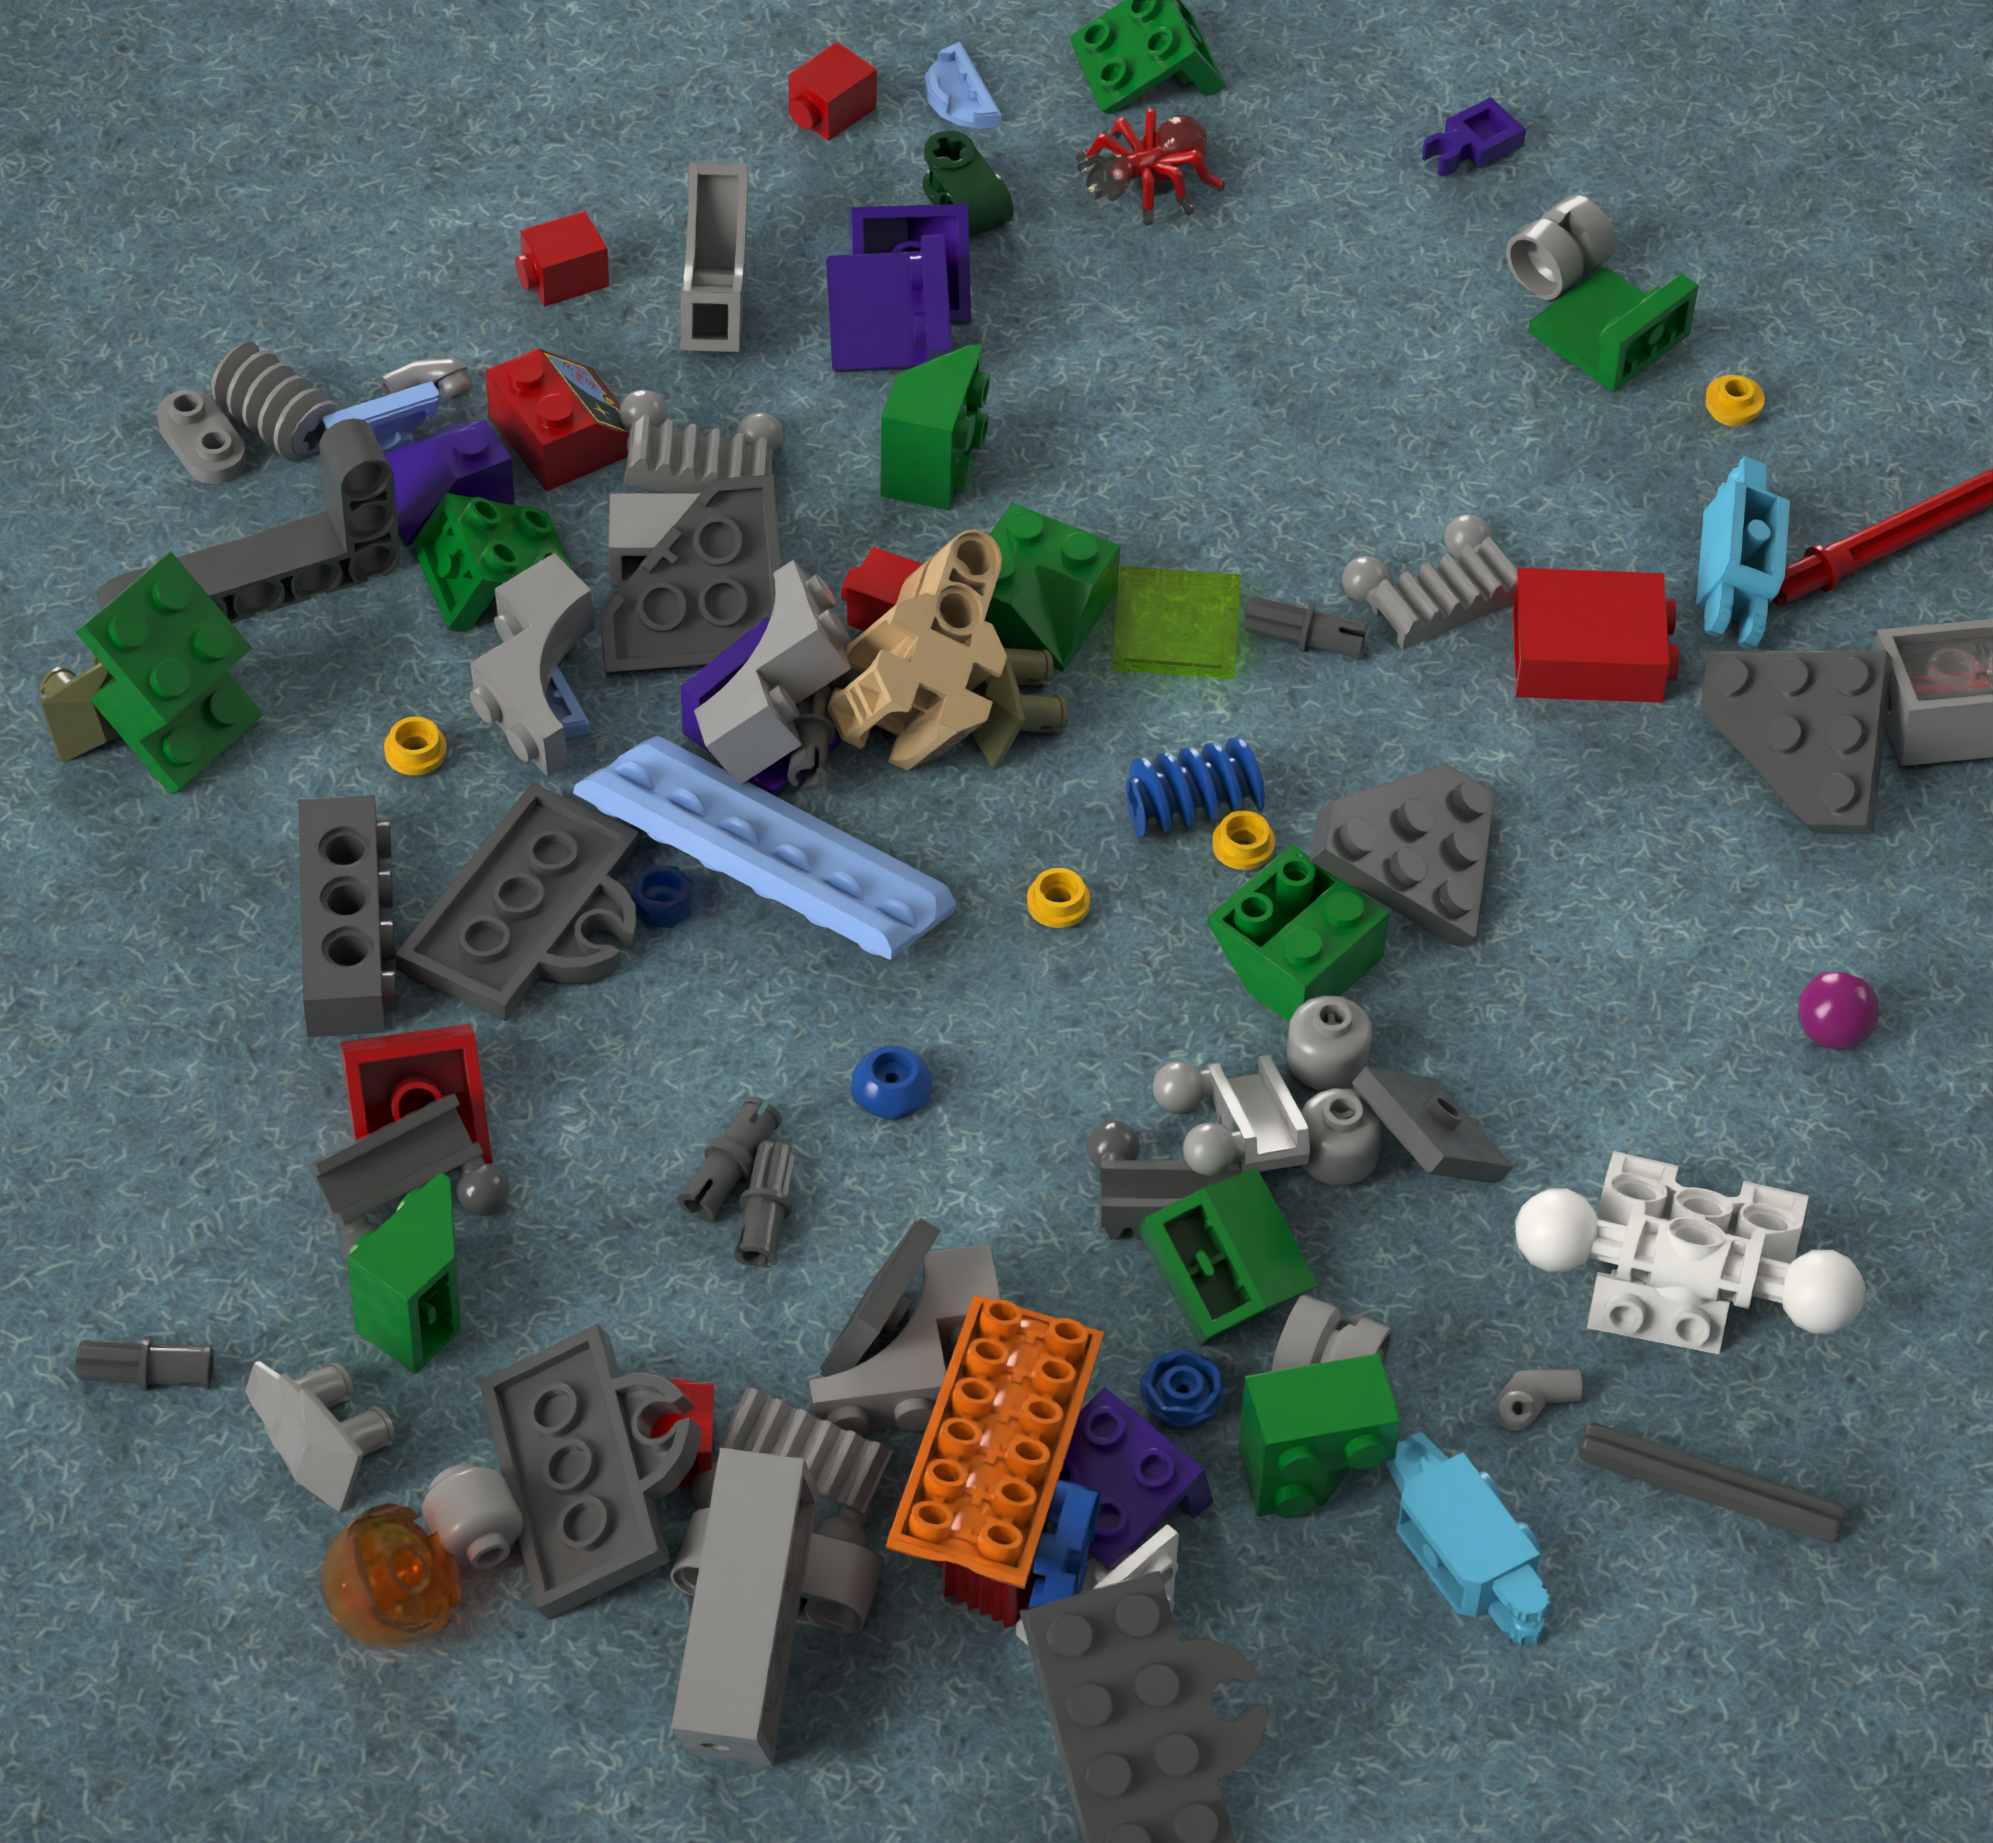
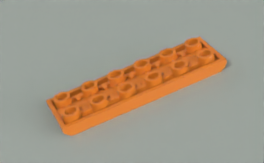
[886,1294,1104,1589]

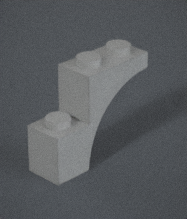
[680,161,748,352]
[470,553,595,778]
[694,560,851,785]
[809,1244,1001,1436]

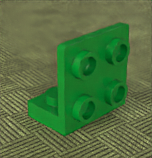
[1070,0,1226,114]
[1528,267,1699,392]
[412,493,573,632]

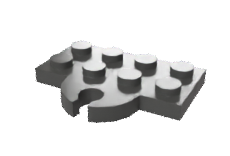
[395,783,640,1021]
[479,1324,702,1620]
[1019,1571,1268,1843]

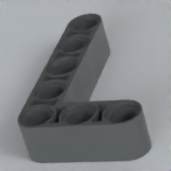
[97,418,400,623]

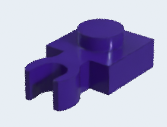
[1422,97,1526,176]

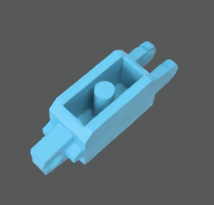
[1696,456,1790,649]
[1385,1432,1551,1646]

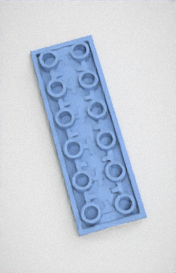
[573,736,956,960]

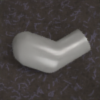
[380,357,471,400]
[1493,1368,1582,1431]

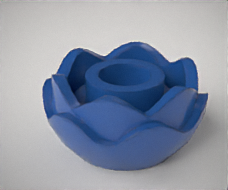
[851,1046,932,1120]
[1140,1349,1226,1429]

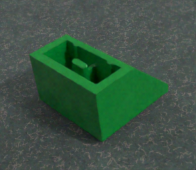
[880,344,990,511]
[1207,844,1389,1022]
[1137,1167,1319,1347]
[347,1172,461,1374]

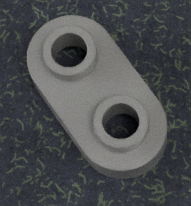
[157,390,246,484]

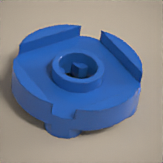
[1029,1480,1101,1608]

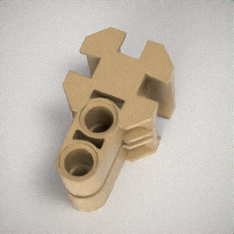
[827,529,1007,771]

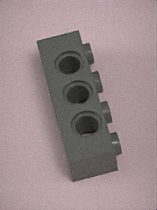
[298,795,397,1037]

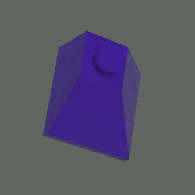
[849,204,971,322]
[384,419,515,547]

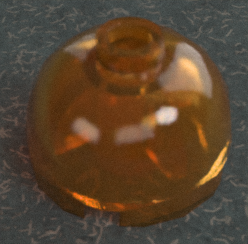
[320,1503,462,1650]

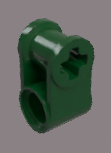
[922,130,1014,237]

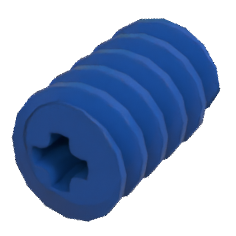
[1126,737,1265,838]

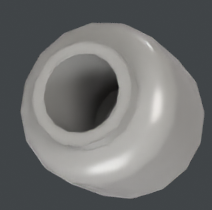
[1286,995,1372,1091]
[1301,1088,1383,1186]
[422,1463,523,1570]

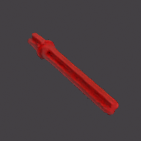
[1772,468,1993,605]

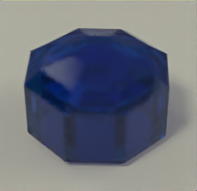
[631,865,693,928]

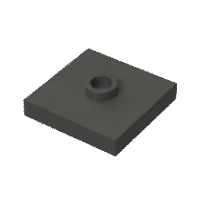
[1352,1066,1513,1183]
[819,1218,941,1377]

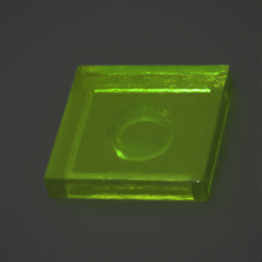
[1112,566,1241,679]

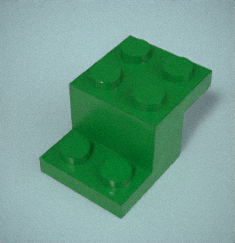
[76,551,264,794]

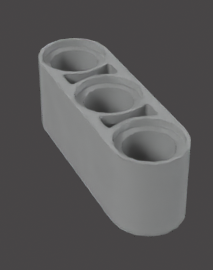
[670,1508,884,1635]

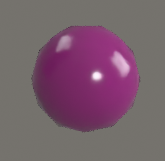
[1798,971,1879,1050]

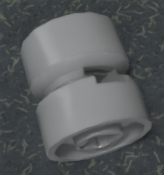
[1506,195,1616,300]
[1272,1294,1393,1371]

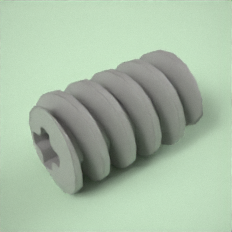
[211,341,342,462]

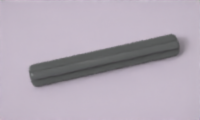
[1579,1423,1846,1543]

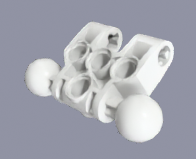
[1515,1151,1866,1334]

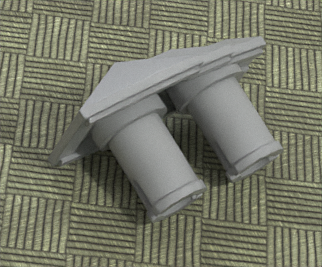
[245,1361,395,1513]

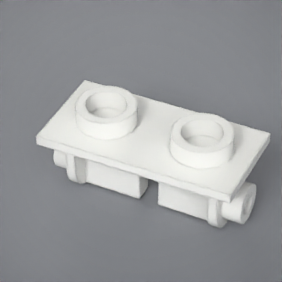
[1587,1269,1730,1354]

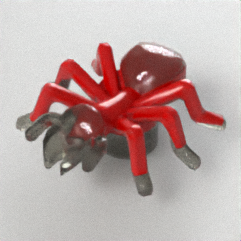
[1076,109,1225,225]

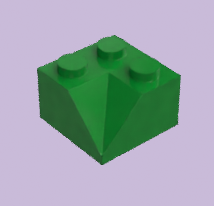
[984,502,1120,672]
[1238,1353,1401,1518]

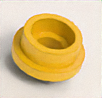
[1705,375,1765,427]
[384,716,447,776]
[1212,810,1275,870]
[1027,868,1090,928]

